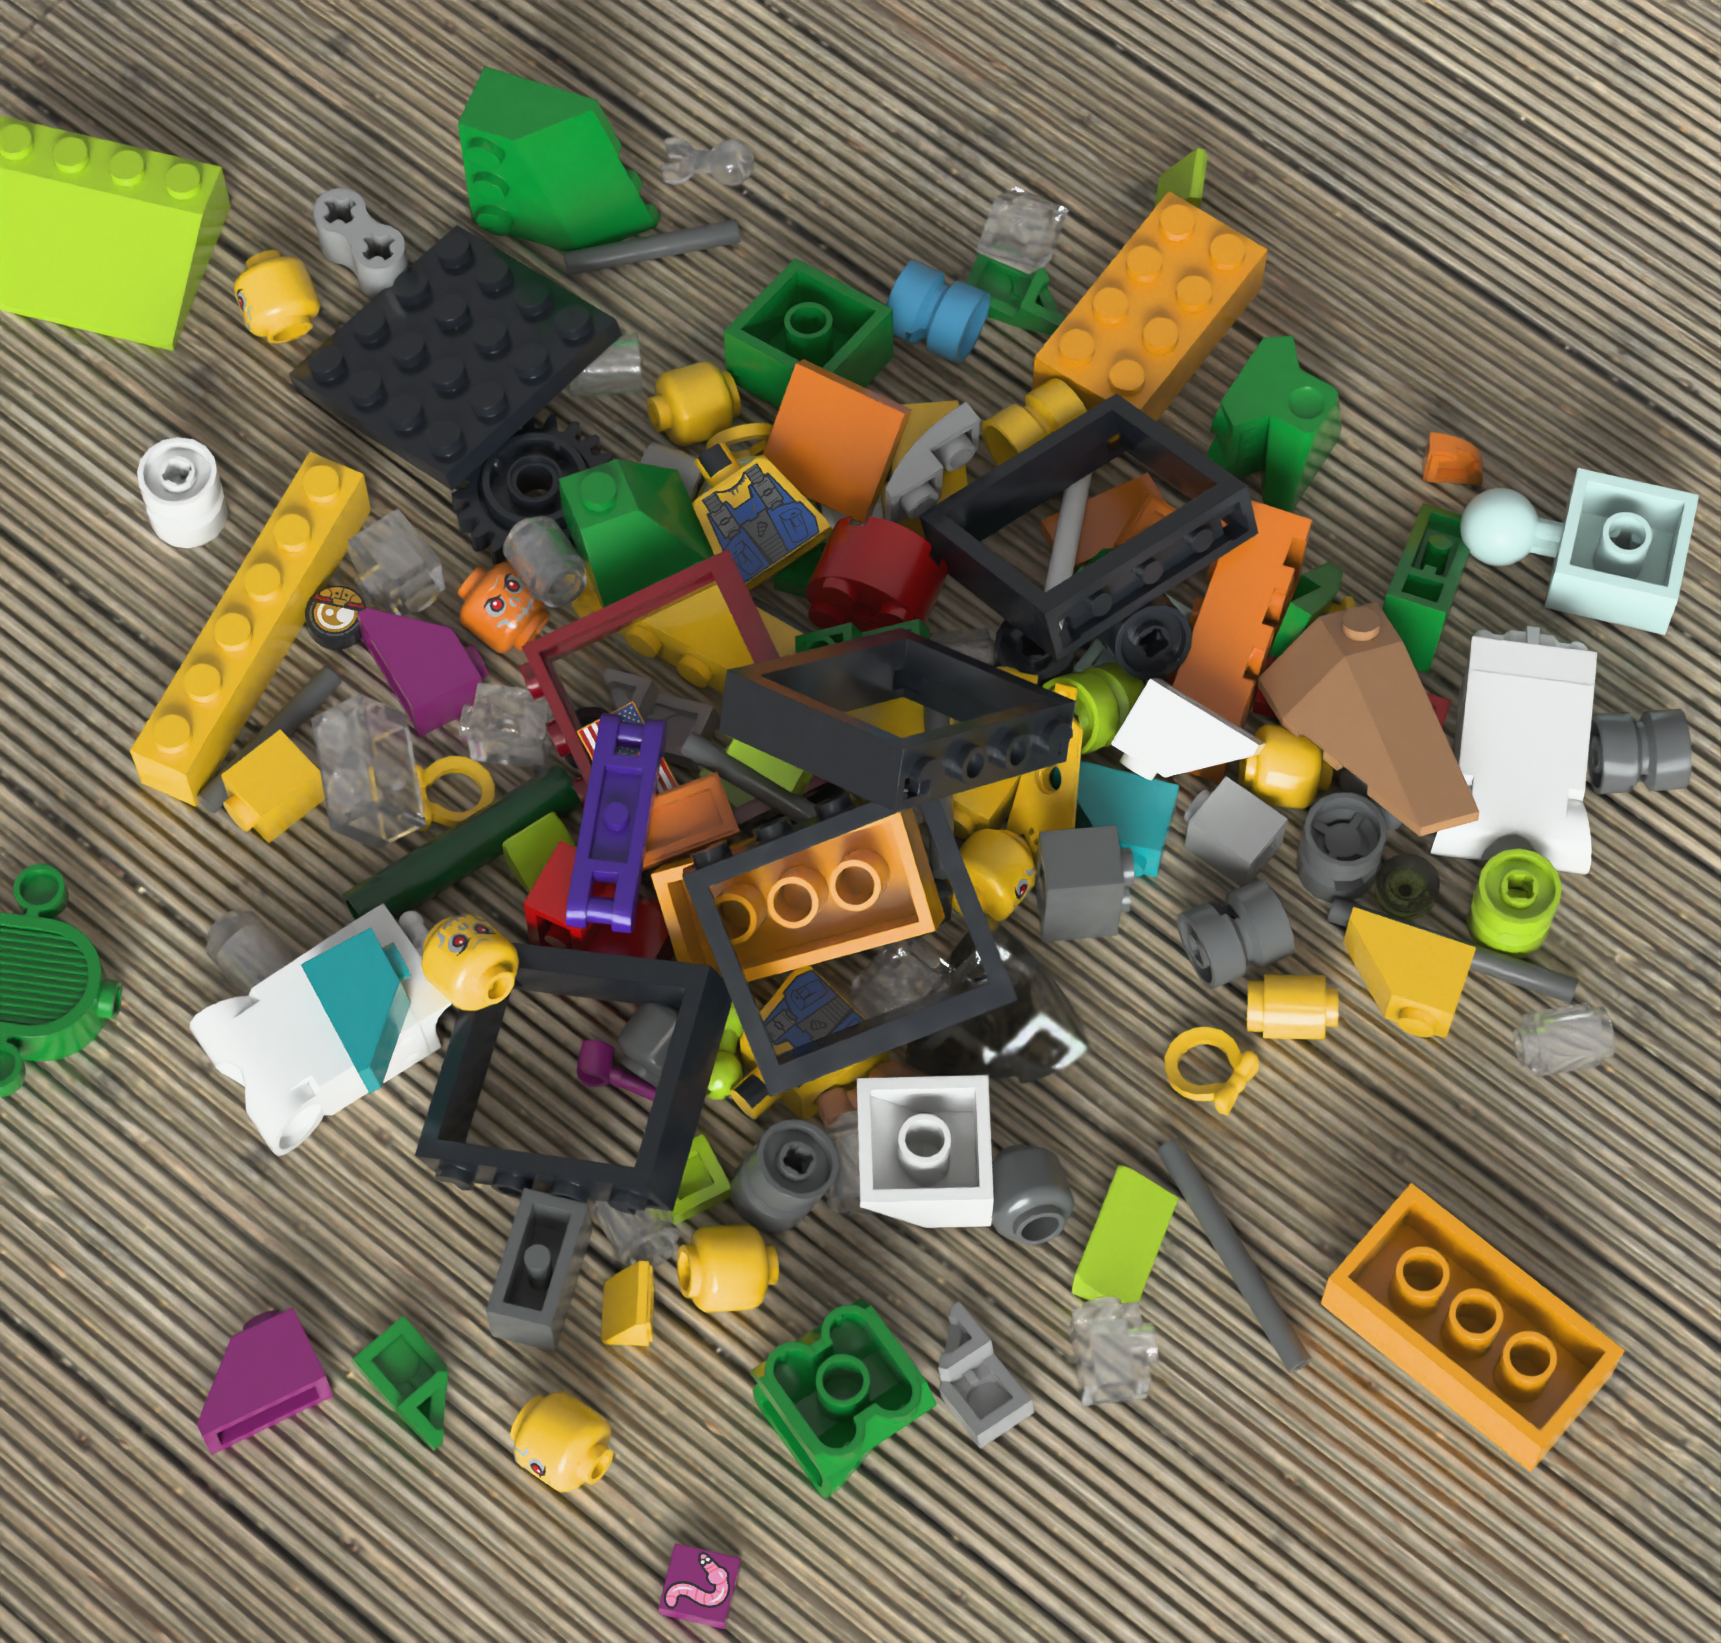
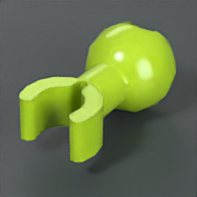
[706,1002,744,1100]

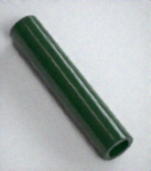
[342,763,582,920]

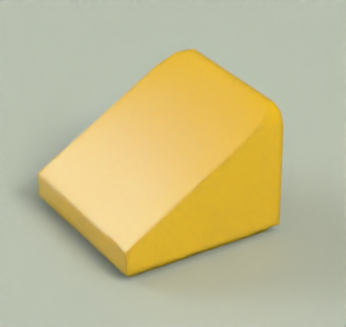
[601,1261,655,1346]

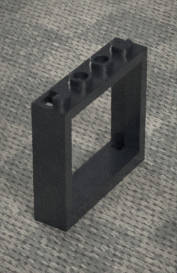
[919,393,1258,661]
[719,628,1076,812]
[682,778,1018,1097]
[414,942,732,1215]

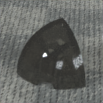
[906,912,1089,1084]

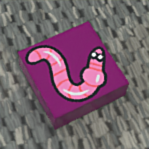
[658,1543,741,1629]

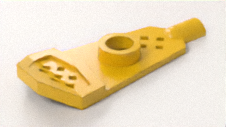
[1005,683,1083,866]

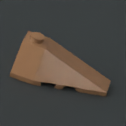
[1258,601,1479,837]

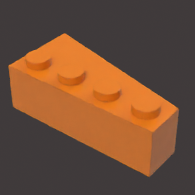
[1166,500,1312,783]

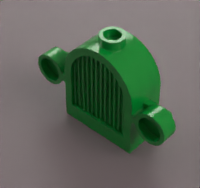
[0,864,122,1098]

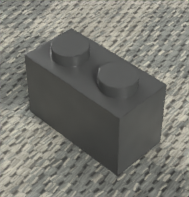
[1034,825,1134,942]
[486,1188,592,1352]

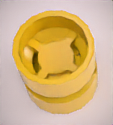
[981,378,1087,466]

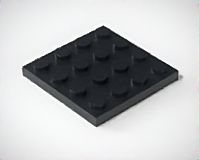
[288,225,622,490]

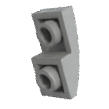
[884,402,980,523]

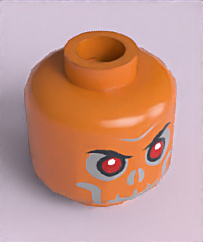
[457,562,551,653]

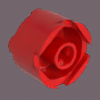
[806,516,948,632]

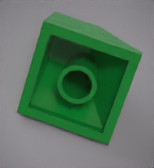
[559,459,714,608]

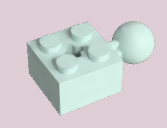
[1460,468,1699,635]

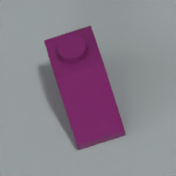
[357,608,489,737]
[197,1307,333,1455]

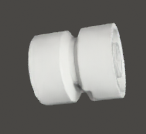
[137,437,228,548]

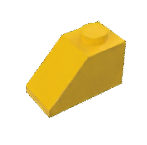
[1343,907,1476,1039]

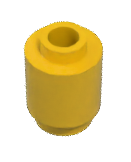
[1247,974,1338,1039]

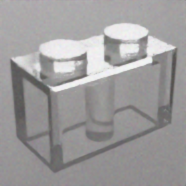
[311,694,426,849]

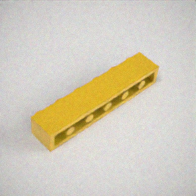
[130,452,371,807]

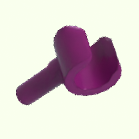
[576,1039,657,1101]

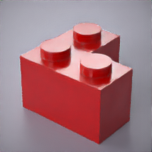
[523,840,675,1005]

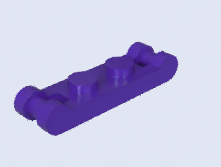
[566,713,667,934]

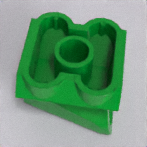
[1207,336,1342,513]
[749,1299,937,1498]

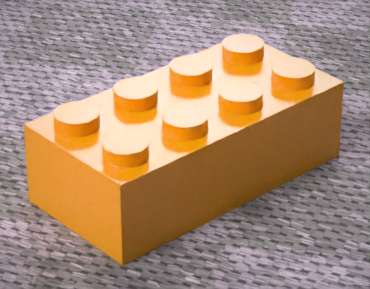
[1032,191,1268,443]
[651,807,945,982]
[1320,1183,1625,1472]

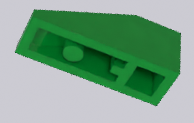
[1382,503,1470,673]

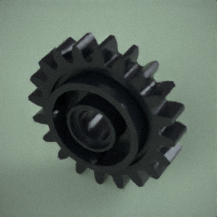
[451,414,613,573]

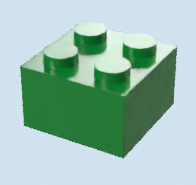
[724,258,893,408]

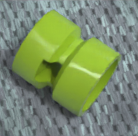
[1042,663,1145,756]
[1467,848,1562,959]

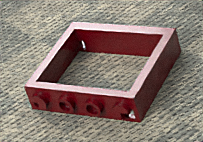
[519,549,832,875]

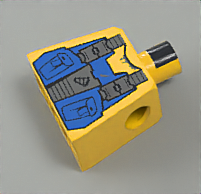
[692,442,832,593]
[730,965,889,1120]

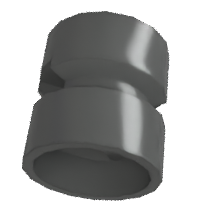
[1588,709,1692,794]
[1296,793,1387,903]
[1177,879,1295,989]
[730,1120,839,1232]

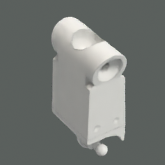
[1430,626,1597,874]
[190,903,458,1156]

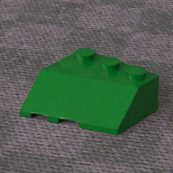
[458,66,661,252]

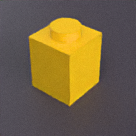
[221,729,327,844]

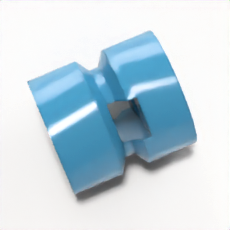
[886,260,991,364]

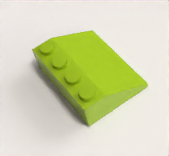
[0,115,231,351]

